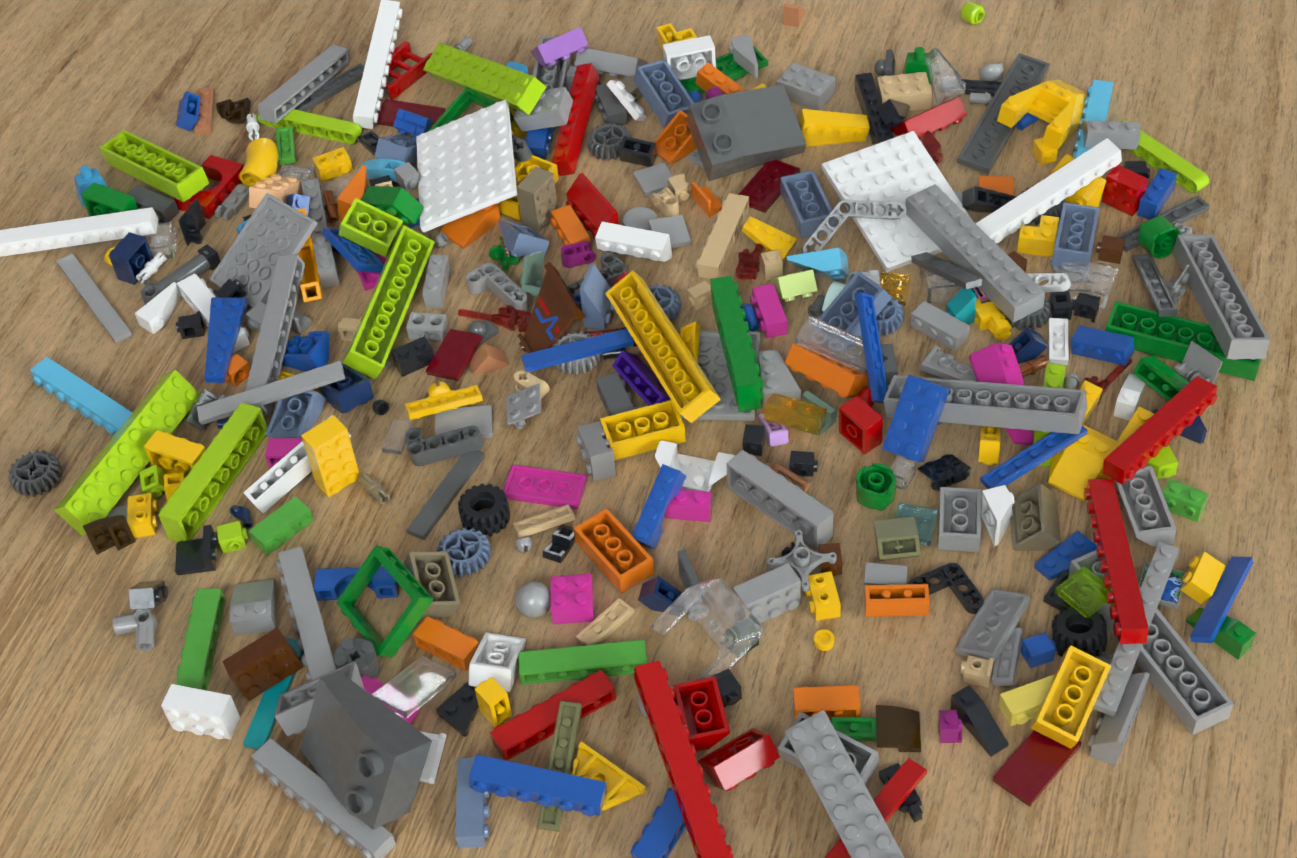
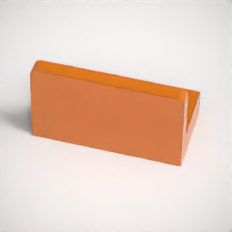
[691,182,722,217]

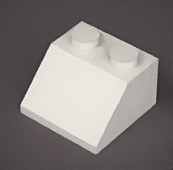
[981,485,1014,546]

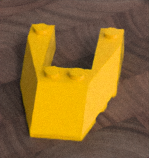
[997,79,1088,150]
[1048,380,1154,502]

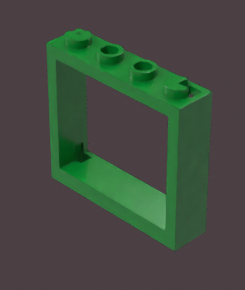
[428,87,514,132]
[336,545,434,657]

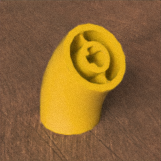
[239,138,278,187]

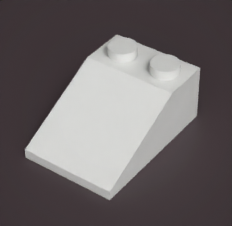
[469,632,526,692]

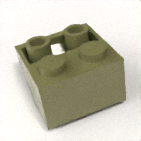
[873,516,921,562]

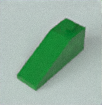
[1186,607,1256,660]

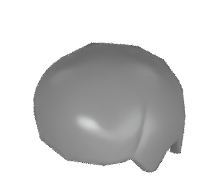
[979,62,1004,82]

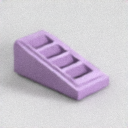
[758,411,789,447]

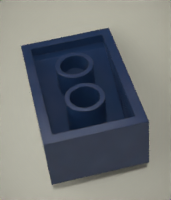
[318,362,374,414]

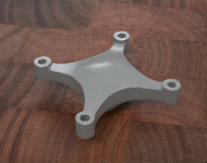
[767,530,837,592]

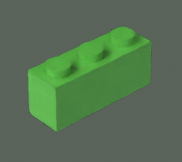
[249,496,314,556]

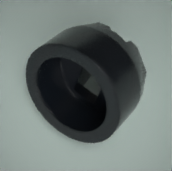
[372,399,389,415]

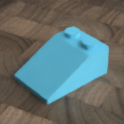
[787,248,849,281]

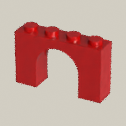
[173,155,244,219]

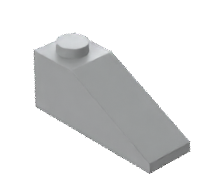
[728,35,758,78]

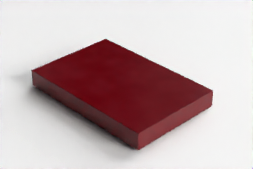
[426,329,483,381]

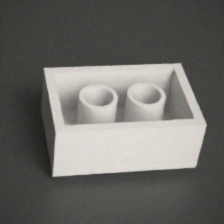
[663,35,716,80]
[161,684,240,740]

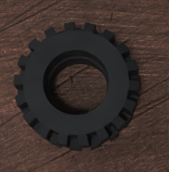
[458,483,510,536]
[1052,606,1107,658]

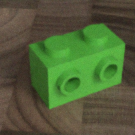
[1162,479,1209,523]

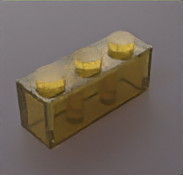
[763,393,827,435]

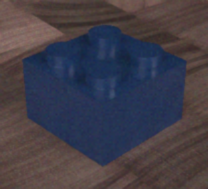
[108,232,153,285]

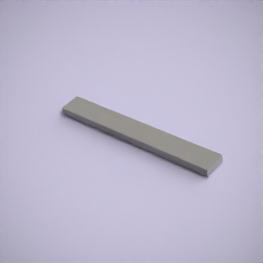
[57,253,132,344]
[197,361,346,425]

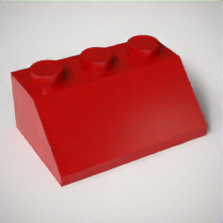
[673,676,730,752]
[698,728,780,791]

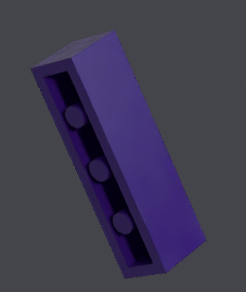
[612,351,671,406]

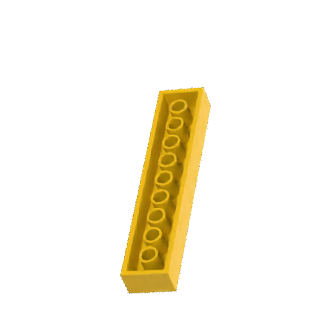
[605,270,721,423]

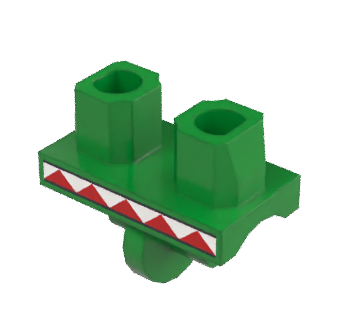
[489,236,519,270]

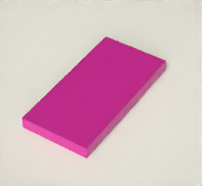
[503,464,588,510]

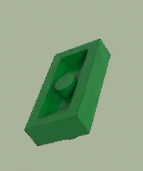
[832,717,876,741]

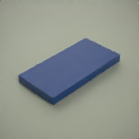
[321,228,384,273]

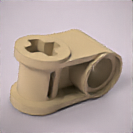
[651,187,679,217]
[514,370,550,399]

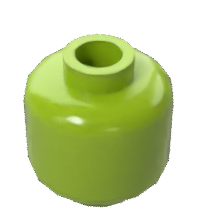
[961,1,985,25]

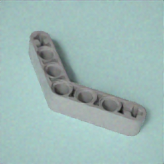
[801,200,907,254]

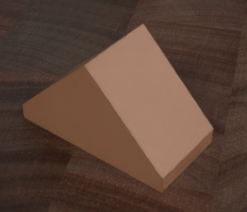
[783,3,806,27]
[469,344,509,376]

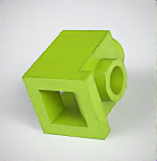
[139,465,166,498]

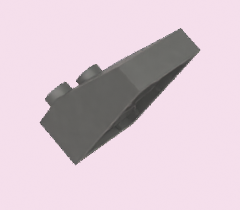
[686,84,807,181]
[300,671,432,830]

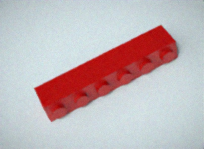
[490,670,616,761]

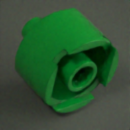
[1138,216,1181,259]
[856,463,896,511]

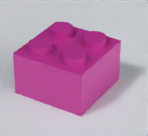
[551,574,594,624]

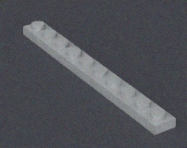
[1093,542,1180,717]

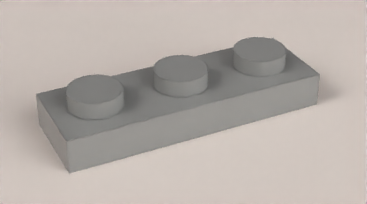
[992,628,1023,686]

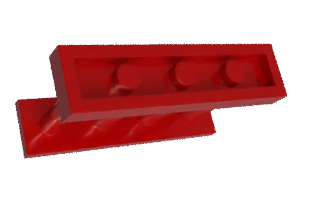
[362,41,432,100]

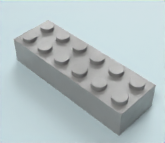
[533,36,574,90]
[726,450,833,551]

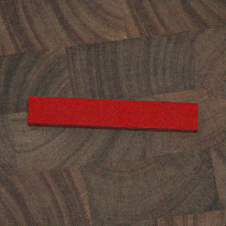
[824,758,927,858]

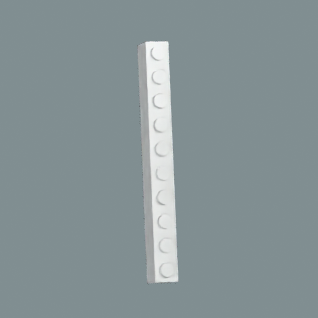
[353,0,403,129]
[976,138,1122,243]
[0,207,159,257]

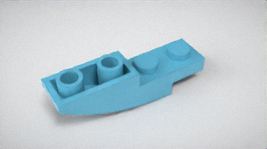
[356,158,418,182]

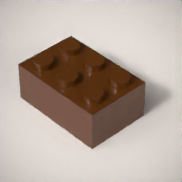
[223,627,303,701]

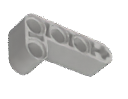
[466,263,529,315]

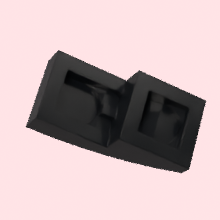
[543,525,575,563]

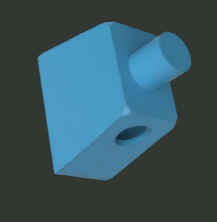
[74,166,109,207]

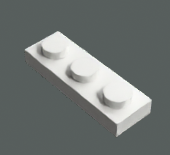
[606,80,647,122]
[1048,318,1069,365]

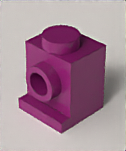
[937,710,962,743]

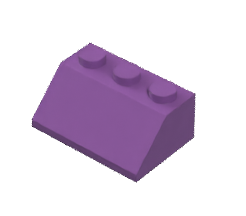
[531,27,588,67]

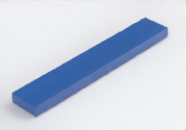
[855,292,888,404]
[521,328,634,373]
[980,425,1088,489]
[1190,556,1254,643]

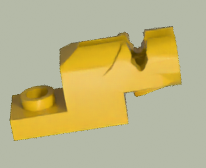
[974,298,1012,340]

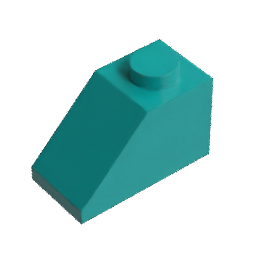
[946,288,977,324]

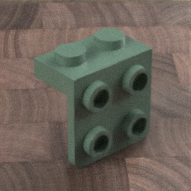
[520,251,544,297]

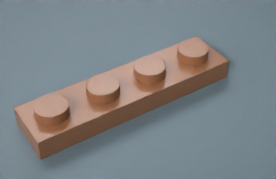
[194,87,215,135]

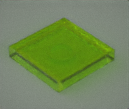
[1055,566,1108,618]

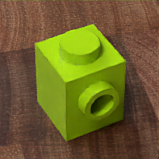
[216,521,249,553]

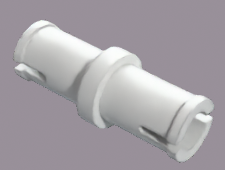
[246,113,260,141]
[136,252,167,283]

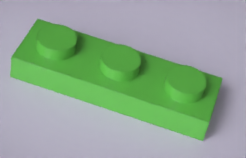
[276,126,296,165]

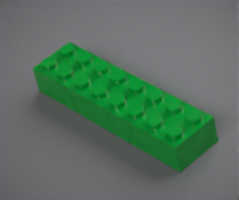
[710,275,764,412]
[1105,301,1261,381]

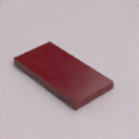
[374,99,446,127]
[738,160,800,213]
[992,730,1082,807]

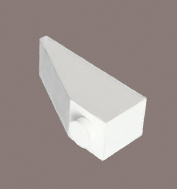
[135,282,181,334]
[1114,373,1146,421]

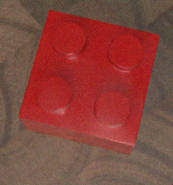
[1102,165,1148,216]
[839,396,883,455]

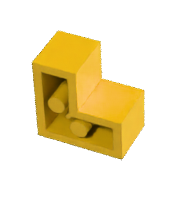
[656,23,697,51]
[1017,215,1059,257]

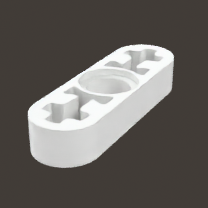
[1026,273,1071,292]

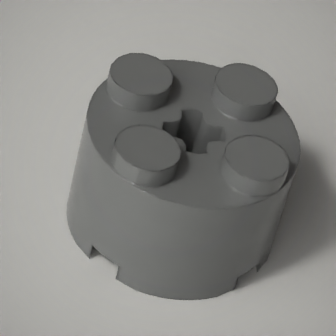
[334,638,380,678]

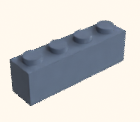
[456,757,490,848]

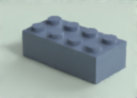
[633,59,694,128]
[780,170,835,238]
[1052,203,1100,271]
[811,270,892,355]

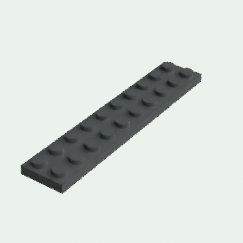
[957,53,1050,174]

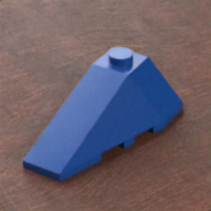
[282,331,329,372]

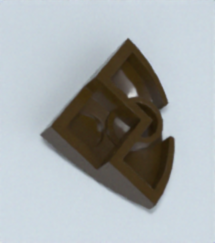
[216,98,251,124]

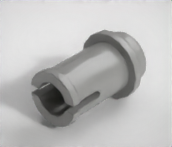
[454,36,473,51]
[970,92,991,105]
[1064,374,1080,389]

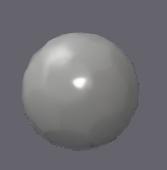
[515,581,551,618]

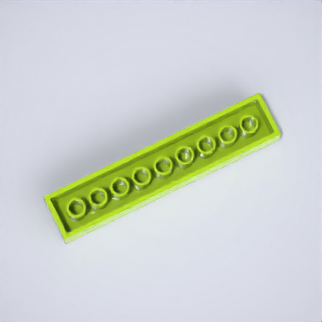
[423,42,546,115]
[342,225,435,380]
[54,370,200,536]

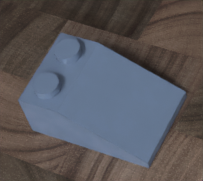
[375,134,417,165]
[498,219,550,258]
[580,264,616,331]
[266,390,326,438]

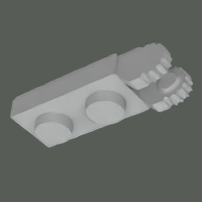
[215,184,249,221]

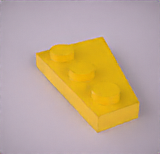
[742,216,797,262]

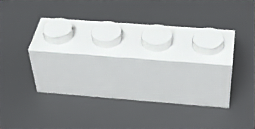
[595,222,672,262]

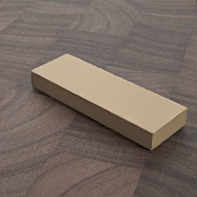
[513,504,576,539]
[576,598,634,646]

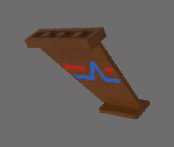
[517,262,585,353]

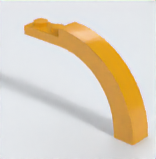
[298,208,323,303]

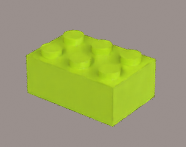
[338,198,403,257]

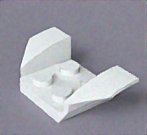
[655,440,735,492]

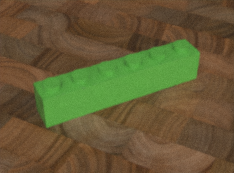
[174,588,226,691]
[519,639,647,685]

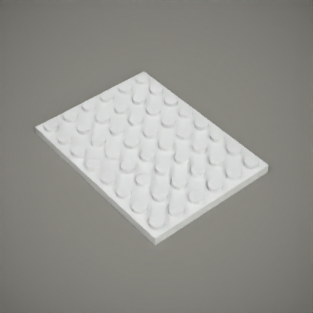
[416,99,517,232]
[821,131,973,273]

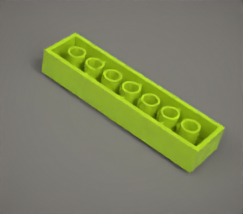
[99,130,209,202]
[158,402,268,542]

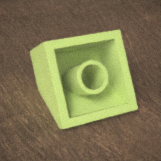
[771,270,818,302]

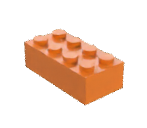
[785,342,869,398]
[573,508,655,594]

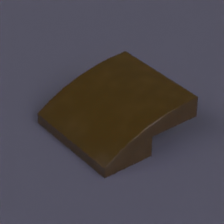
[83,515,136,555]
[876,705,921,752]

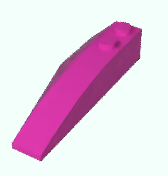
[969,343,1034,445]

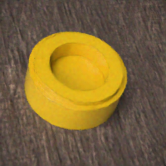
[814,629,835,651]

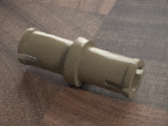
[358,474,390,505]

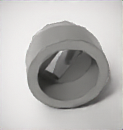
[434,232,449,248]
[515,537,532,553]

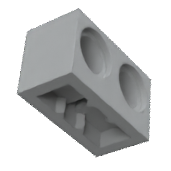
[406,312,449,342]

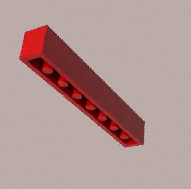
[551,63,599,176]
[1102,376,1217,485]

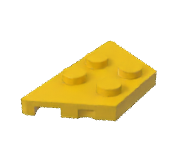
[570,741,646,811]

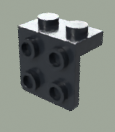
[175,525,219,575]

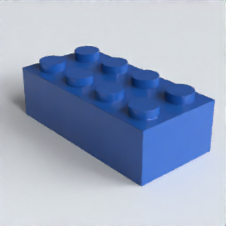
[882,375,950,462]

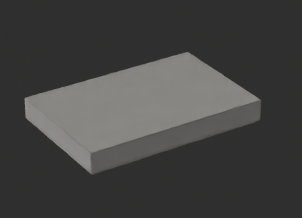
[435,405,493,439]

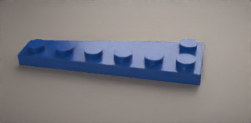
[204,297,248,383]

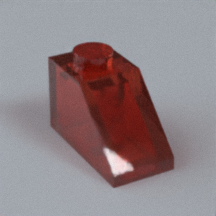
[921,131,943,166]

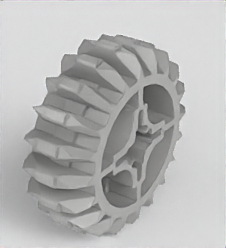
[553,331,601,376]

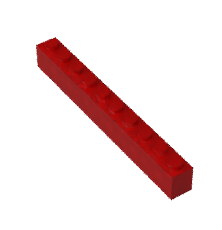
[1084,479,1149,644]
[633,660,733,858]

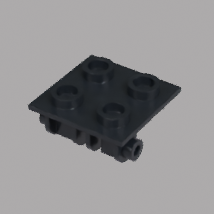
[178,198,206,246]
[917,454,971,491]

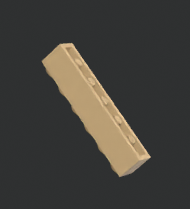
[696,193,749,279]

